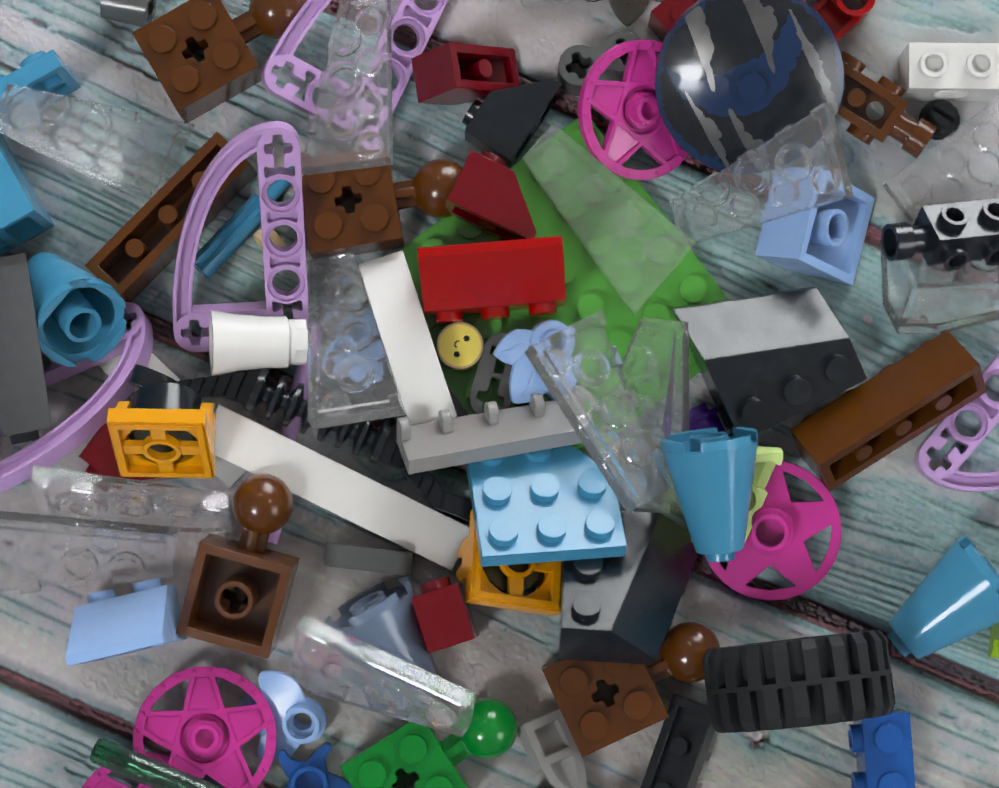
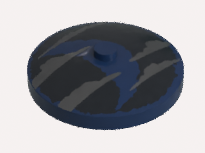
[654,0,844,174]

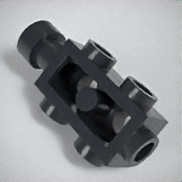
[881,198,999,271]

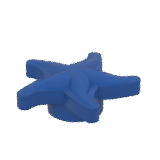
[277,742,352,788]

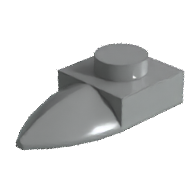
[517,709,587,788]

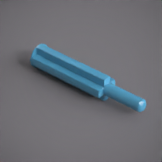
[194,166,295,279]

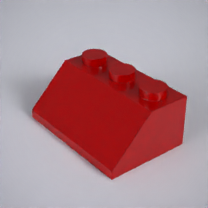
[417,236,566,324]

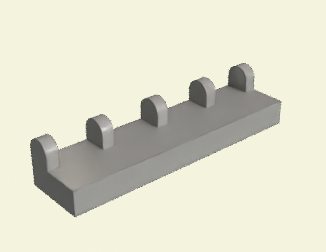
[396,386,594,474]

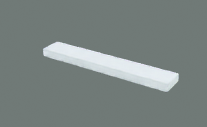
[214,405,469,571]

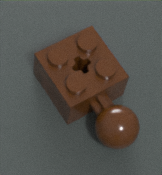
[132,0,307,124]
[301,147,462,262]
[176,474,300,659]
[541,622,720,757]

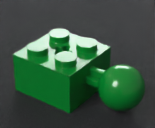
[340,698,518,788]

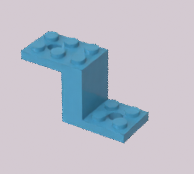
[0,49,81,257]

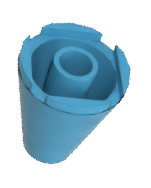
[27,252,127,367]
[660,427,758,562]
[888,534,999,659]

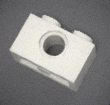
[899,42,999,102]

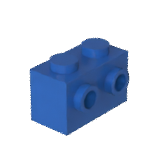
[848,709,915,788]

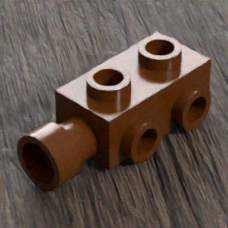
[837,51,937,159]

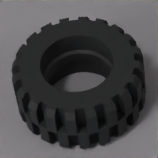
[702,630,896,733]

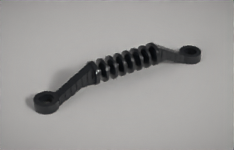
[128,364,472,524]

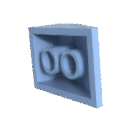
[65,578,187,666]

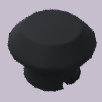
[919,100,960,140]

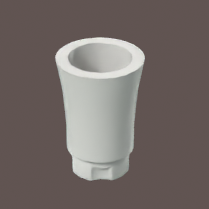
[209,310,308,376]

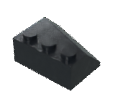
[671,286,867,434]
[558,511,700,665]

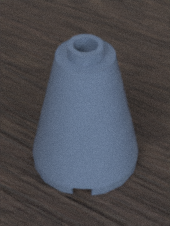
[325,576,440,714]

